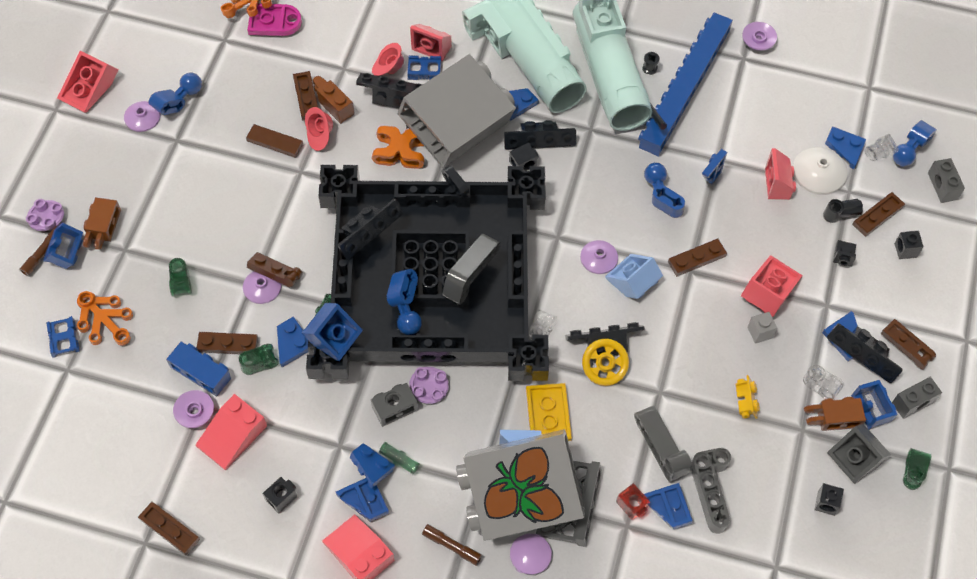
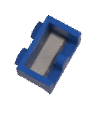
[43,222,83,269]
[851,380,898,430]

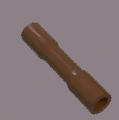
[19,226,57,276]
[422,524,482,566]

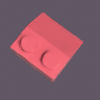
[410,24,452,61]
[765,148,796,200]

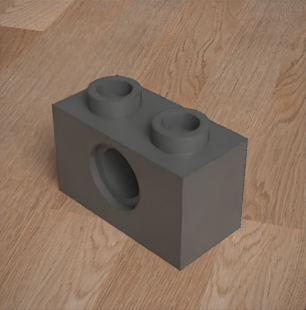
[928,158,965,203]
[892,376,943,419]
[371,383,418,427]

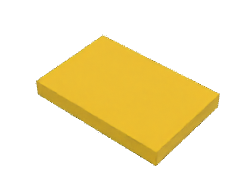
[526,383,572,441]

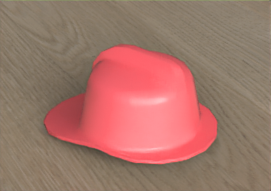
[372,43,404,76]
[305,107,333,151]

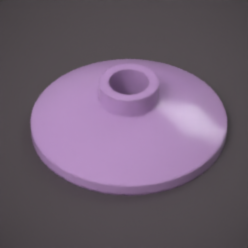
[742,22,777,50]
[124,101,160,132]
[580,240,618,274]
[243,271,281,304]
[173,390,214,428]

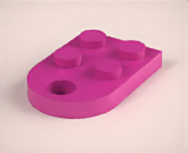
[247,3,302,36]

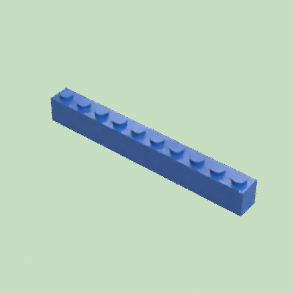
[638,12,733,156]

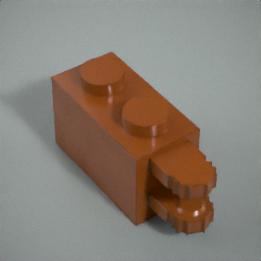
[313,75,354,124]
[83,197,121,250]
[804,397,866,431]

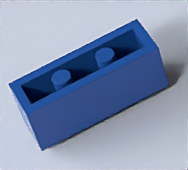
[166,341,231,397]

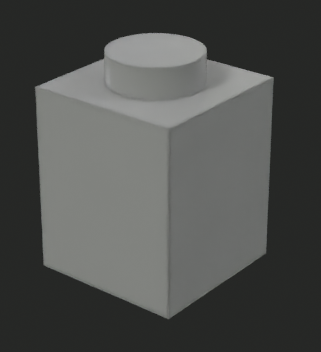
[747,312,777,344]

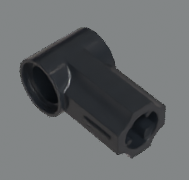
[823,198,863,223]

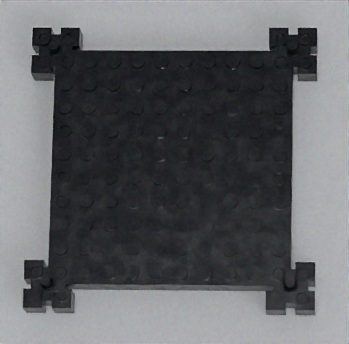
[306,165,549,381]

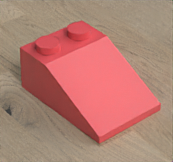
[57,51,119,113]
[741,255,803,317]
[196,394,267,470]
[322,514,394,579]

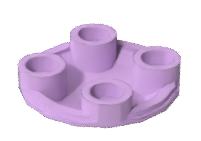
[26,199,64,231]
[409,367,449,404]
[510,534,552,575]

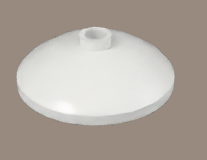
[793,147,848,195]

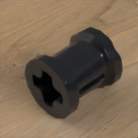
[642,52,660,75]

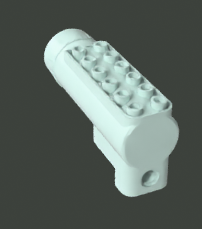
[462,0,587,113]
[572,0,652,131]

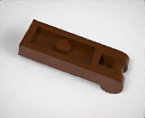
[247,252,303,287]
[881,319,936,370]

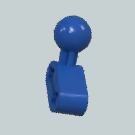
[148,72,202,115]
[892,120,937,167]
[644,162,685,218]
[387,269,422,335]

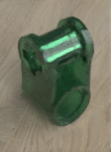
[169,258,192,296]
[239,344,279,375]
[903,448,931,490]

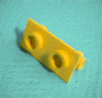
[735,375,760,419]

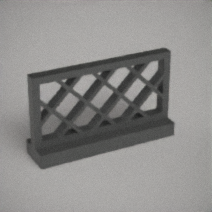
[536,461,602,547]

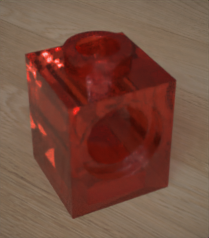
[616,483,650,520]

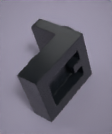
[833,240,857,267]

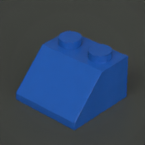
[302,303,363,361]

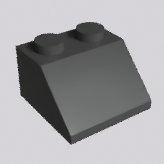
[827,424,891,484]

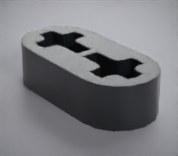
[441,165,469,198]

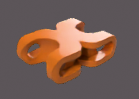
[372,126,425,169]

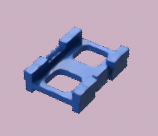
[407,55,441,80]
[46,316,80,358]

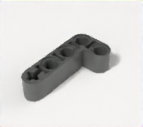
[443,234,500,305]
[634,406,692,482]
[691,448,731,534]

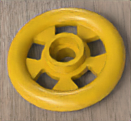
[582,339,629,386]

